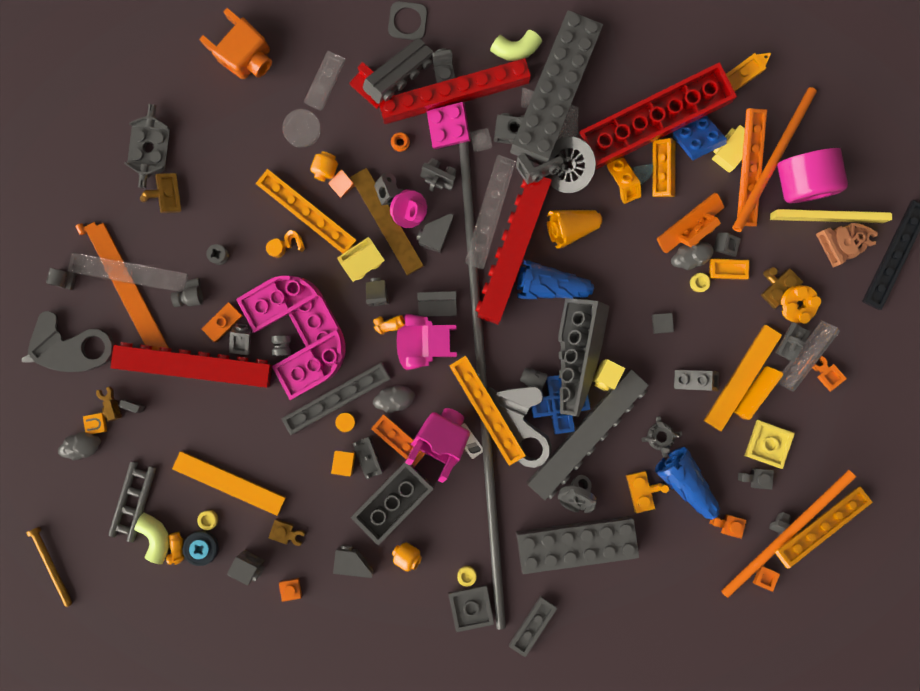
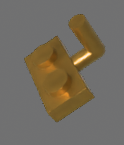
[140,173,181,213]
[761,267,803,309]

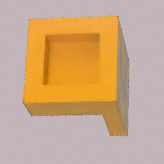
[331,450,356,476]

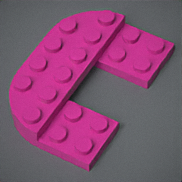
[236,276,346,400]

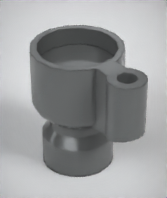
[171,278,203,307]

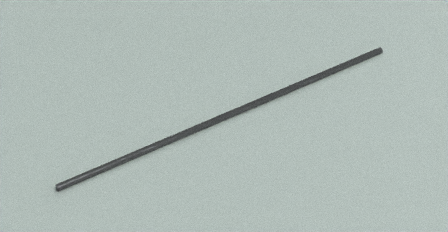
[459,142,506,629]

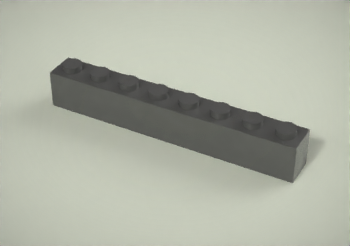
[526,370,648,500]

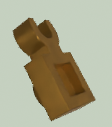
[269,519,306,546]

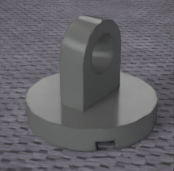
[558,475,597,513]

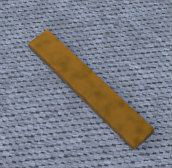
[350,168,424,276]

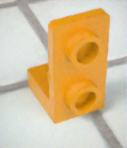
[607,157,641,204]

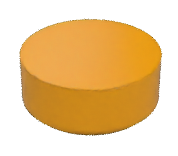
[335,413,355,432]

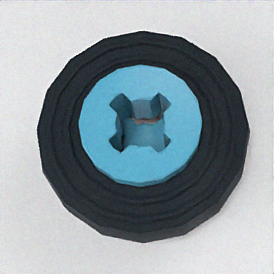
[183,531,219,566]

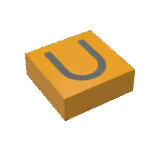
[83,413,107,434]

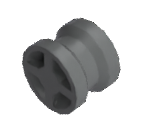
[206,244,229,265]

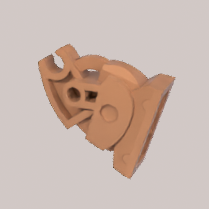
[816,223,878,267]

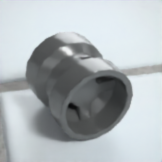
[272,336,291,356]

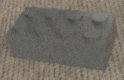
[351,461,434,545]

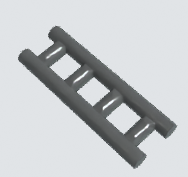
[108,461,156,543]

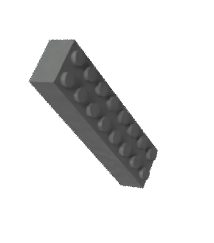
[510,10,603,165]

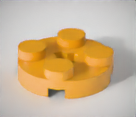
[781,285,821,324]

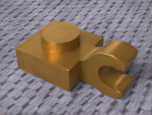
[96,387,122,421]

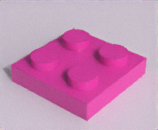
[427,102,471,149]

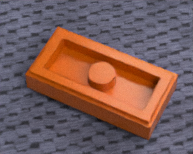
[202,302,243,343]

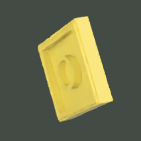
[744,420,795,469]

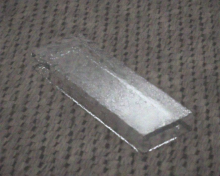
[304,51,345,111]

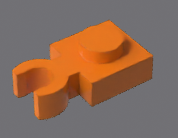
[811,356,847,392]

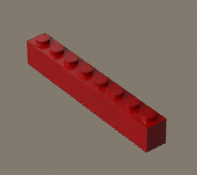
[379,58,531,124]
[475,177,552,325]
[110,342,273,388]

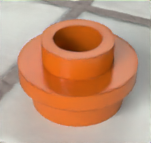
[391,132,410,152]

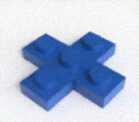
[531,375,591,435]

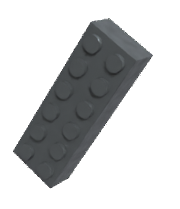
[516,516,639,574]

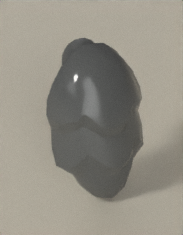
[671,241,714,270]
[373,385,416,413]
[58,432,101,461]

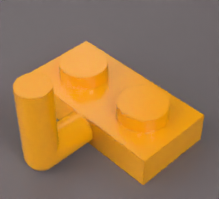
[626,471,669,513]

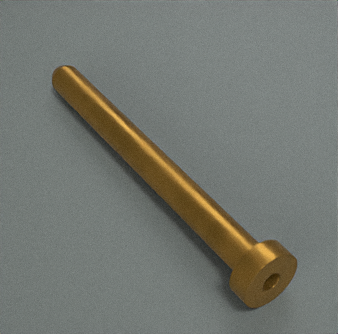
[26,526,72,607]

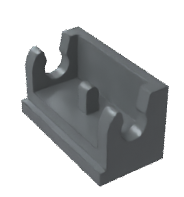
[352,436,384,479]

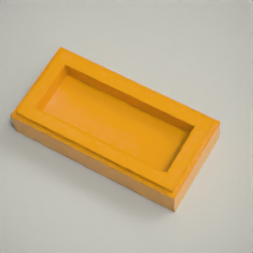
[709,259,749,280]

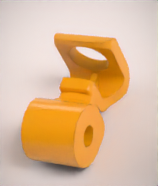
[266,230,305,258]

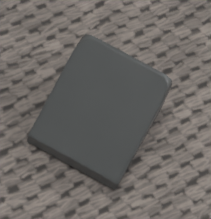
[713,233,741,257]

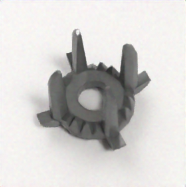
[641,416,682,457]

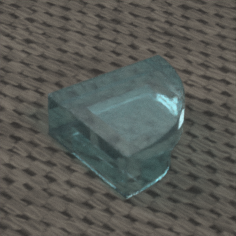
[633,164,653,185]

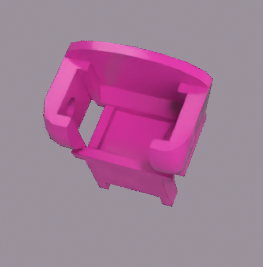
[397,314,457,370]

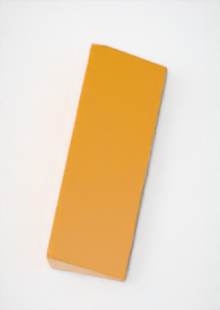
[653,138,675,197]
[734,366,783,420]

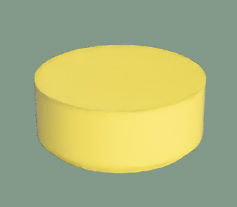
[690,273,710,292]
[197,510,218,530]
[457,566,477,587]

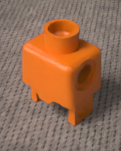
[199,8,272,79]

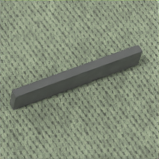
[281,362,391,435]

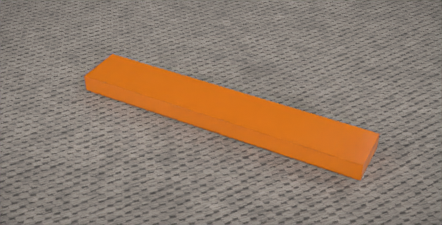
[737,108,767,226]

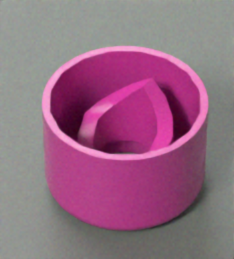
[777,148,848,203]

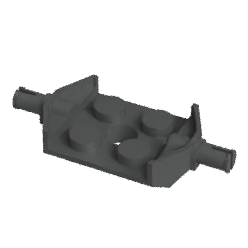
[124,104,170,189]

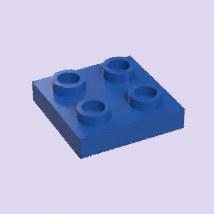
[673,116,727,161]

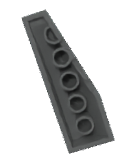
[558,298,609,417]

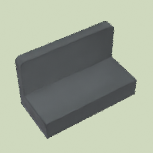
[417,291,457,317]

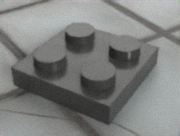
[448,585,494,632]

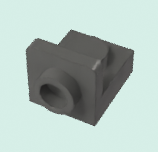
[229,324,253,355]

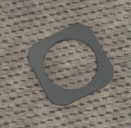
[388,1,427,40]

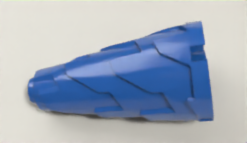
[517,260,594,299]
[655,447,720,520]

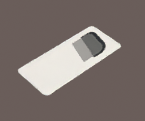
[461,423,483,459]

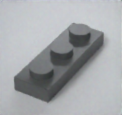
[509,596,557,657]

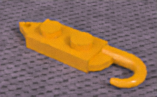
[726,53,771,92]

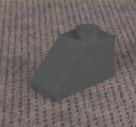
[417,214,454,253]
[366,278,389,307]
[333,545,374,578]

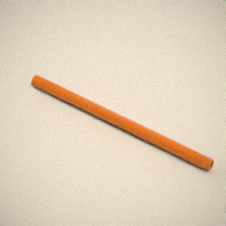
[732,87,817,232]
[721,470,857,598]

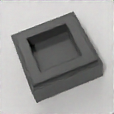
[652,313,674,334]
[119,399,145,413]

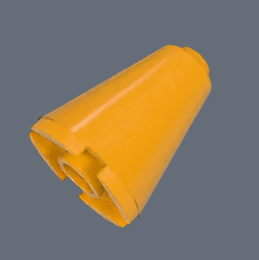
[547,210,602,249]

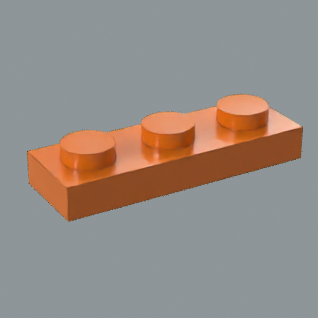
[371,414,426,467]

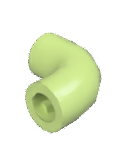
[490,30,542,61]
[135,513,170,564]

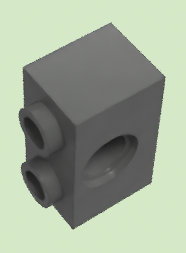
[494,113,524,144]
[227,550,265,586]

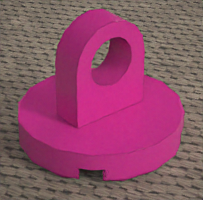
[390,190,427,228]

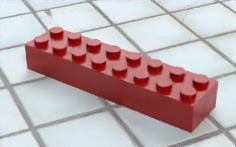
[578,62,737,170]

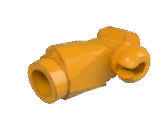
[373,315,405,335]
[166,532,185,565]

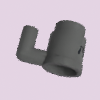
[520,367,548,390]

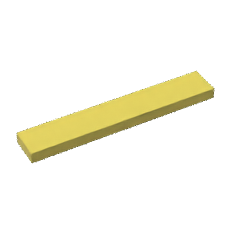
[770,209,892,223]

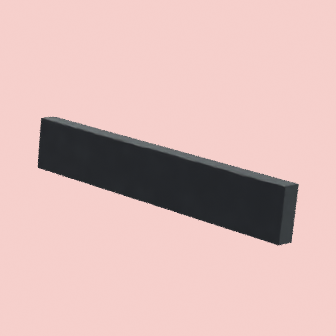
[862,200,920,310]

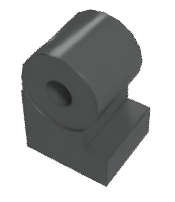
[374,172,403,205]
[46,268,77,290]

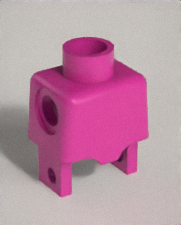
[405,408,470,483]

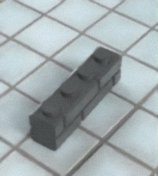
[363,38,433,104]

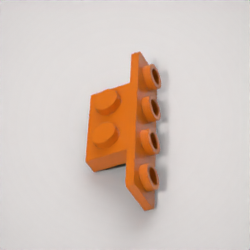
[657,193,724,253]

